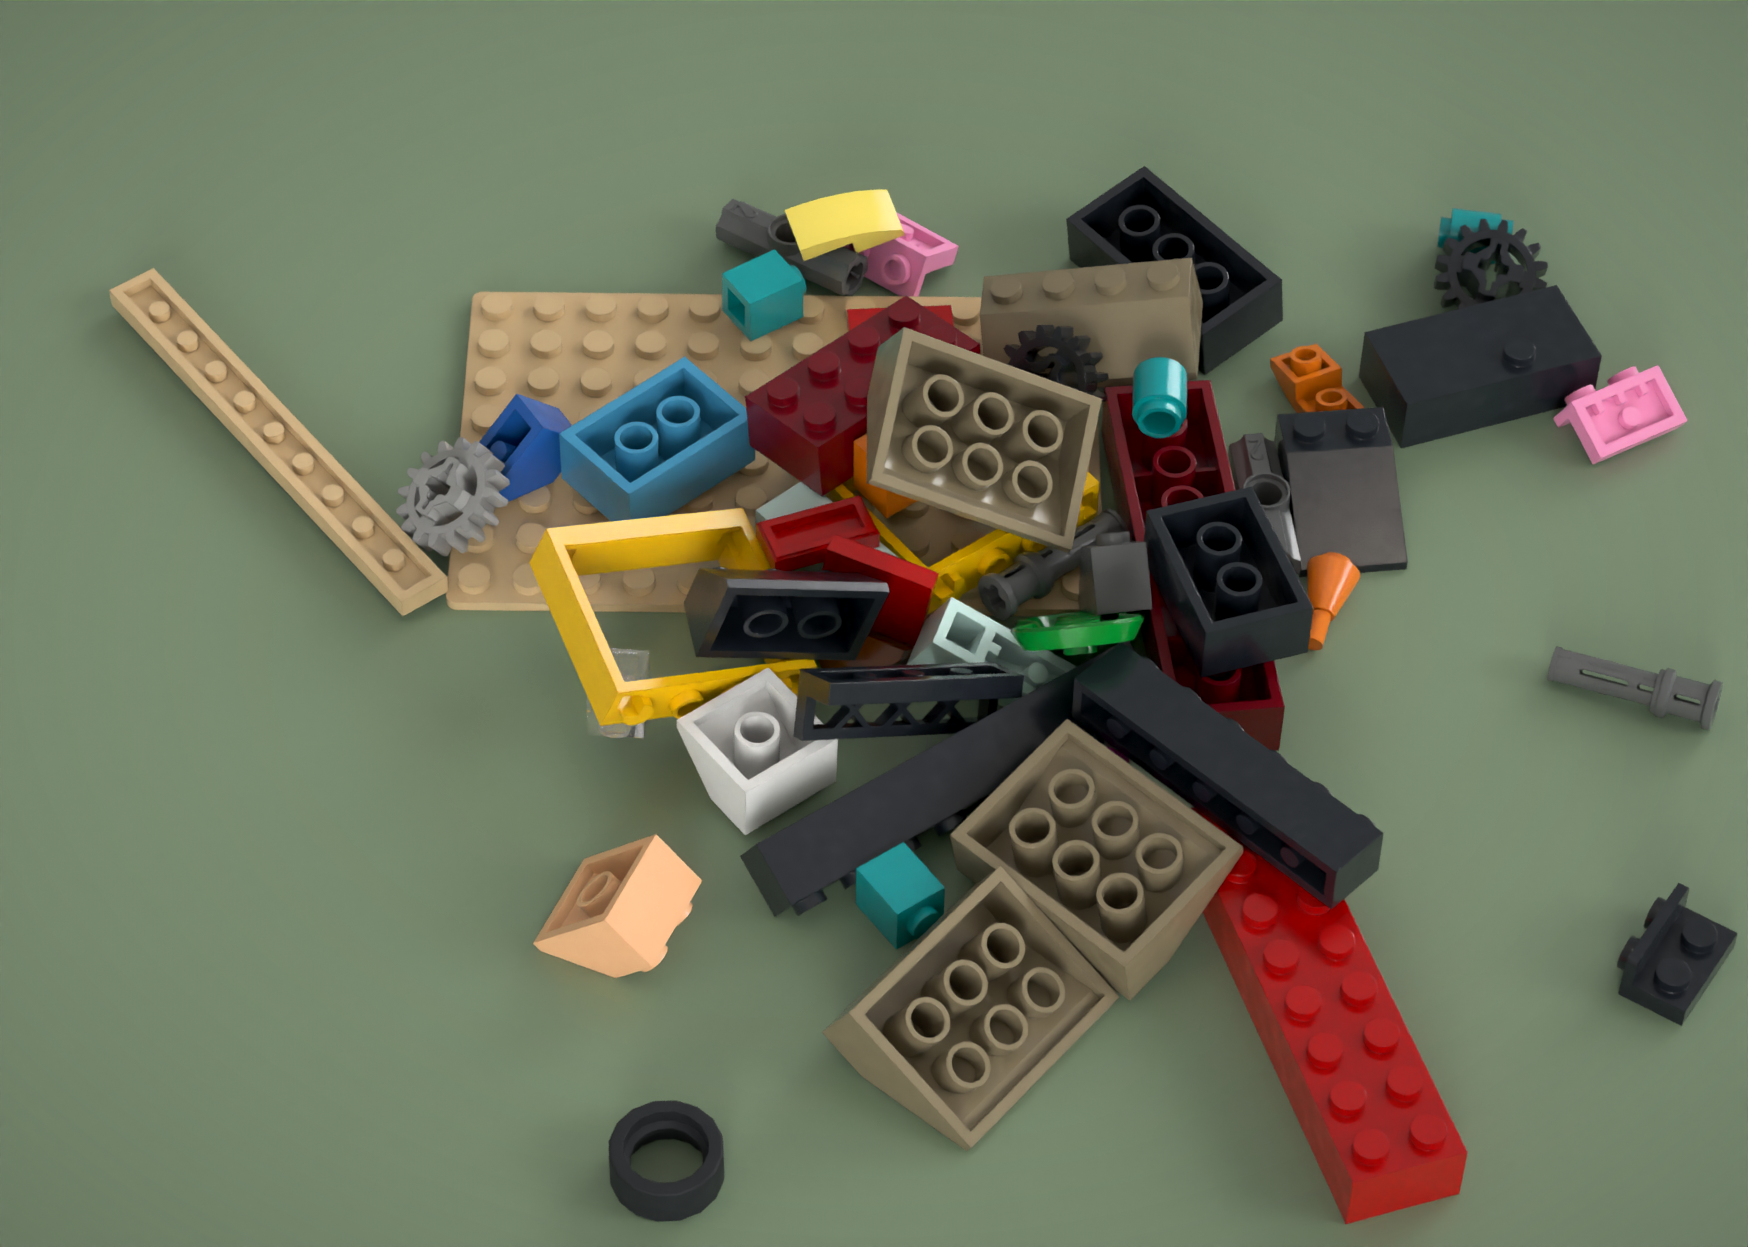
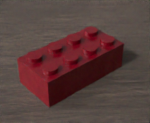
[745,295,980,496]

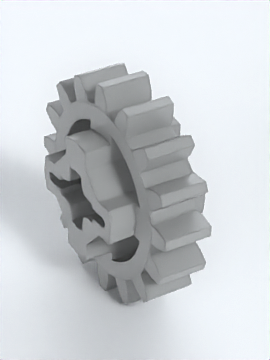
[396,437,510,556]

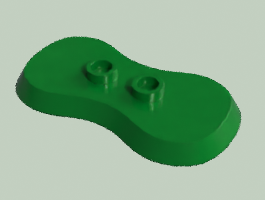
[1010,610,1145,655]

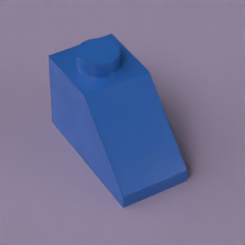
[479,394,572,502]

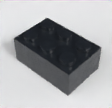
[1144,487,1314,678]

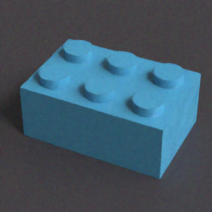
[559,357,755,522]

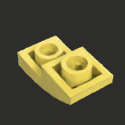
[785,189,905,261]

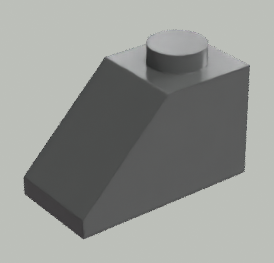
[1078,531,1152,615]

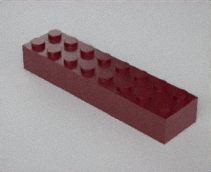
[1101,380,1285,751]

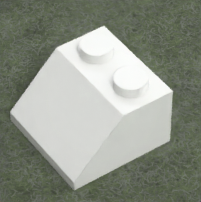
[677,667,838,835]

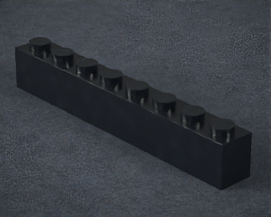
[740,641,1135,917]

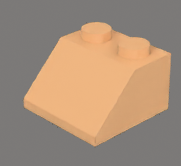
[533,834,702,978]

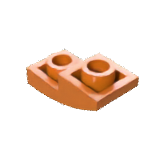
[1270,343,1365,413]

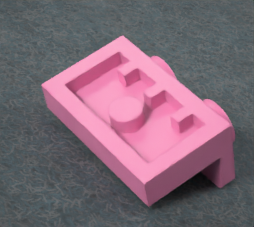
[843,212,959,296]
[1553,365,1688,465]

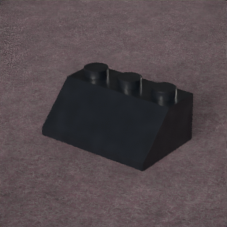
[684,567,890,660]

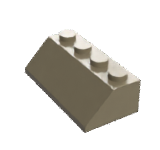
[980,258,1203,388]

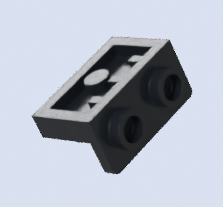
[1617,883,1738,1026]

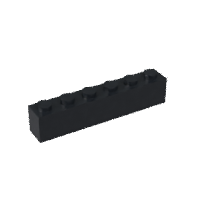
[1072,642,1384,909]

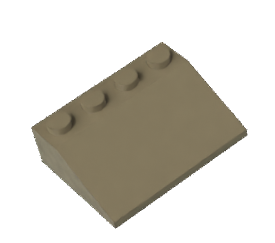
[867,327,1102,553]
[950,719,1243,1001]
[822,866,1119,1151]

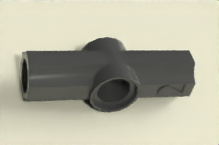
[716,199,868,296]
[1228,433,1301,574]

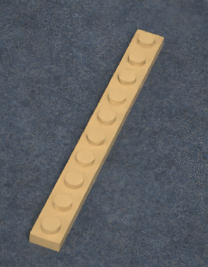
[109,268,448,616]

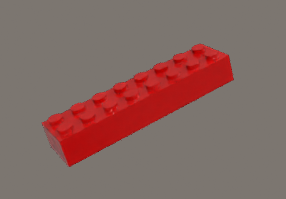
[1191,807,1468,1224]

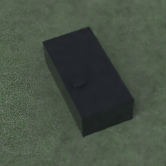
[1066,166,1283,375]
[1359,285,1602,448]

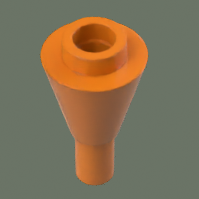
[1307,552,1360,650]

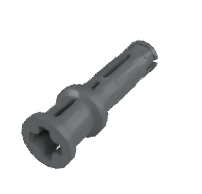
[978,509,1127,620]
[1547,646,1723,731]

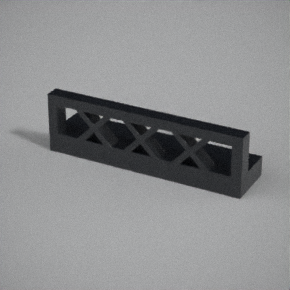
[793,662,1024,741]

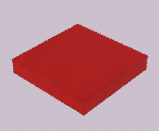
[822,534,939,646]

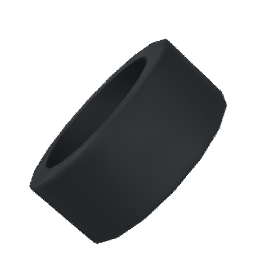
[609,1100,724,1222]

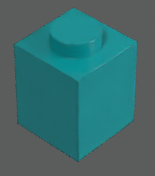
[722,249,806,341]
[856,842,945,950]

